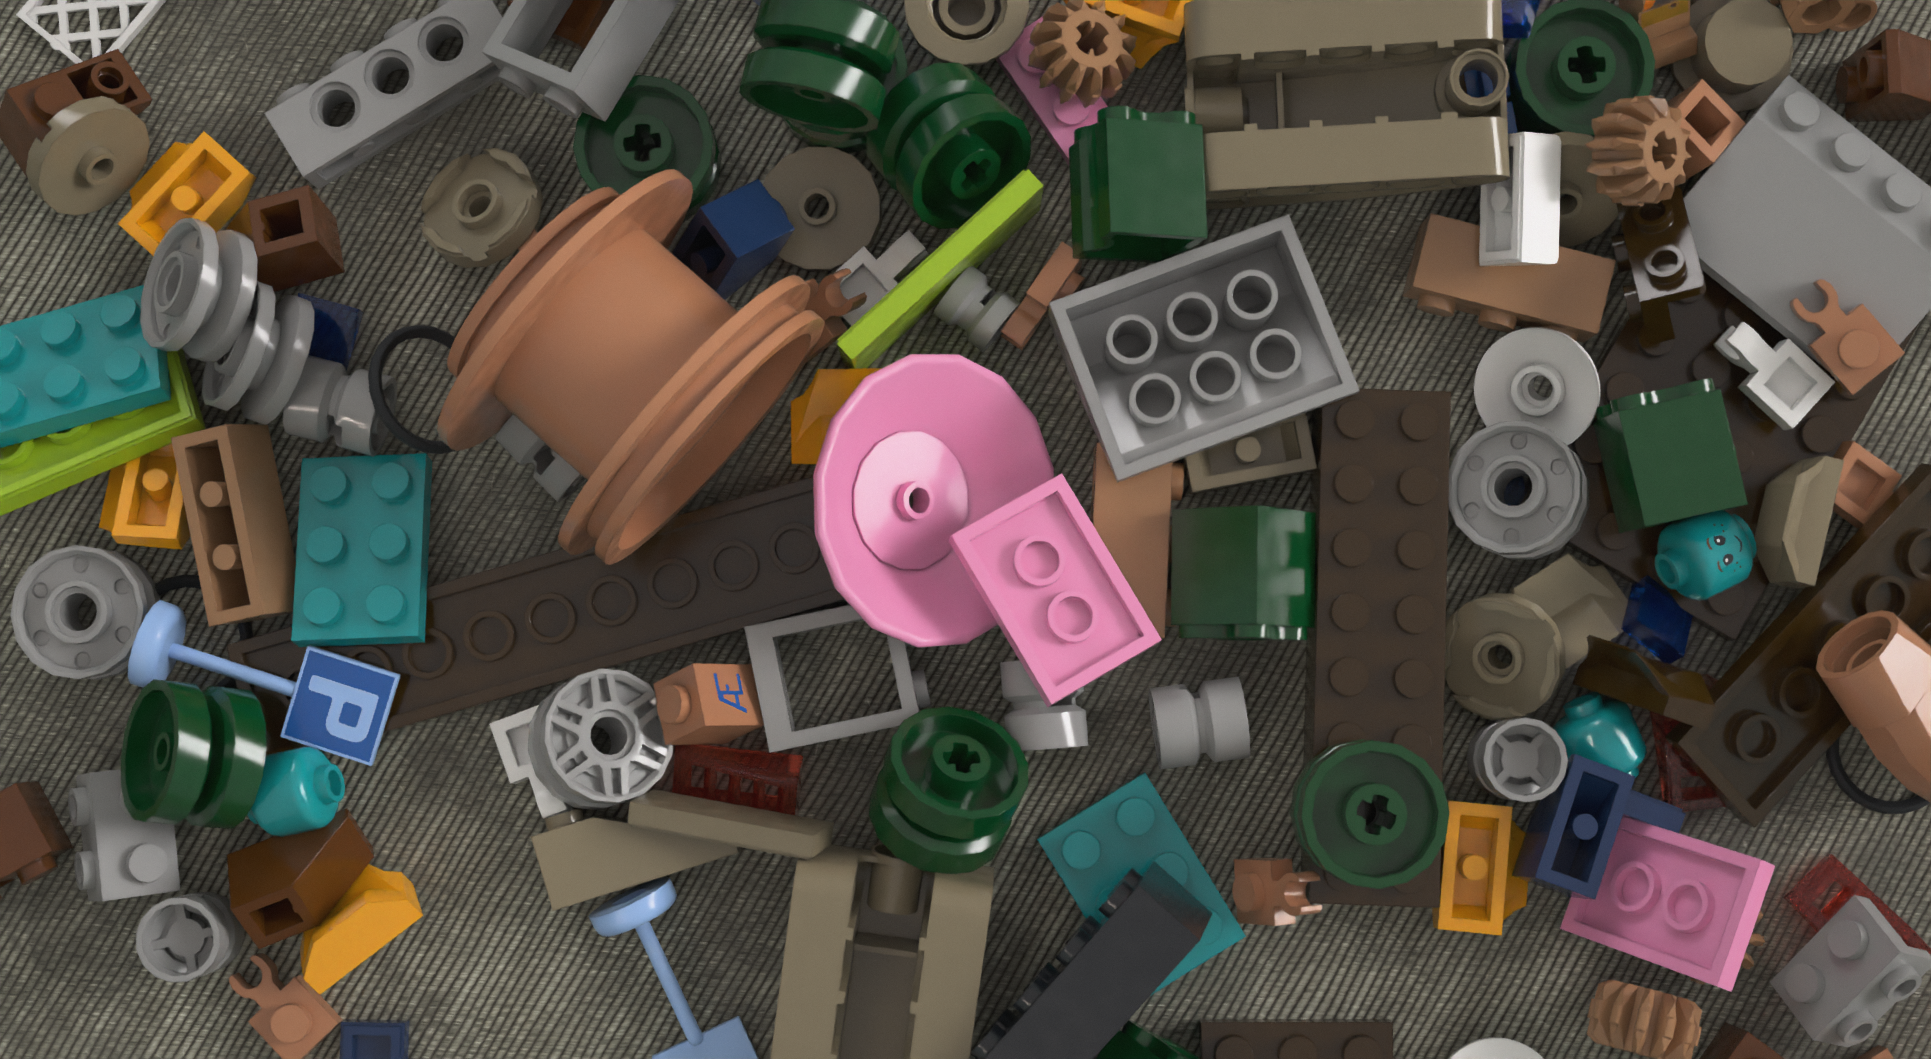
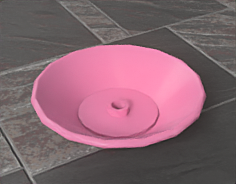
[813,354,1054,648]

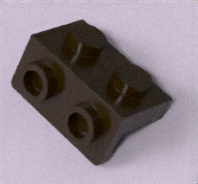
[1611,186,1706,345]

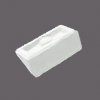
[1479,132,1561,266]

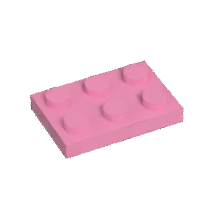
[948,473,1162,708]
[1560,816,1775,992]

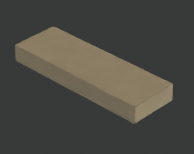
[627,789,834,860]

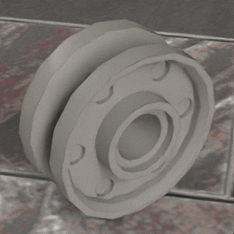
[140,218,258,362]
[202,281,315,425]
[1448,421,1589,560]
[10,545,160,680]
[528,668,673,810]

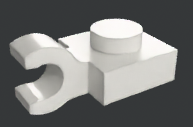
[834,230,929,326]
[1713,322,1835,430]
[489,705,574,819]

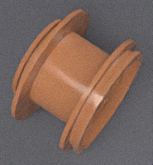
[437,169,824,565]

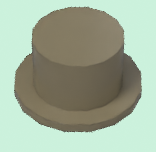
[904,0,1030,67]
[1670,0,1794,113]

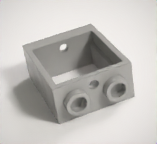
[482,0,679,122]
[744,605,931,753]

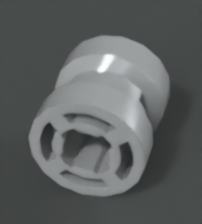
[933,265,1021,353]

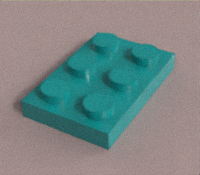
[0,285,171,448]
[291,453,432,647]
[1037,772,1246,996]

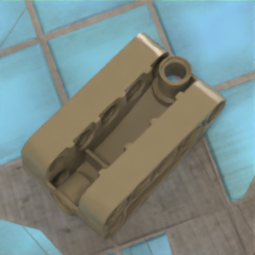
[1184,0,1510,210]
[770,844,994,1059]

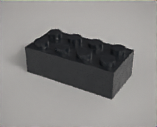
[970,861,1212,1059]

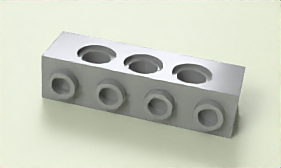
[264,0,503,190]

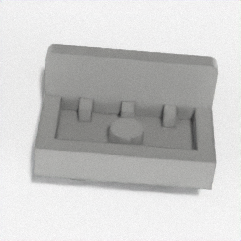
[68,769,181,901]
[1770,895,1931,1047]

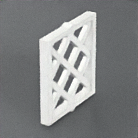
[16,0,166,64]

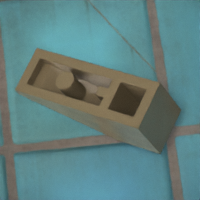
[531,808,744,911]

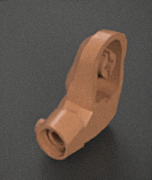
[1816,610,1931,803]

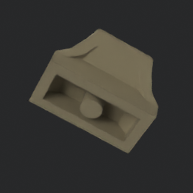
[1184,413,1317,494]
[1754,456,1844,589]
[1502,552,1640,669]

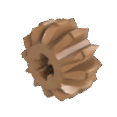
[1028,0,1137,108]
[1584,95,1692,207]
[1587,980,1702,1059]

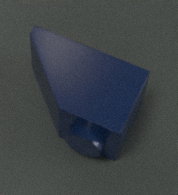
[672,179,795,300]
[1512,754,1635,900]

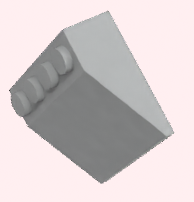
[1683,75,1931,393]
[1048,214,1360,483]

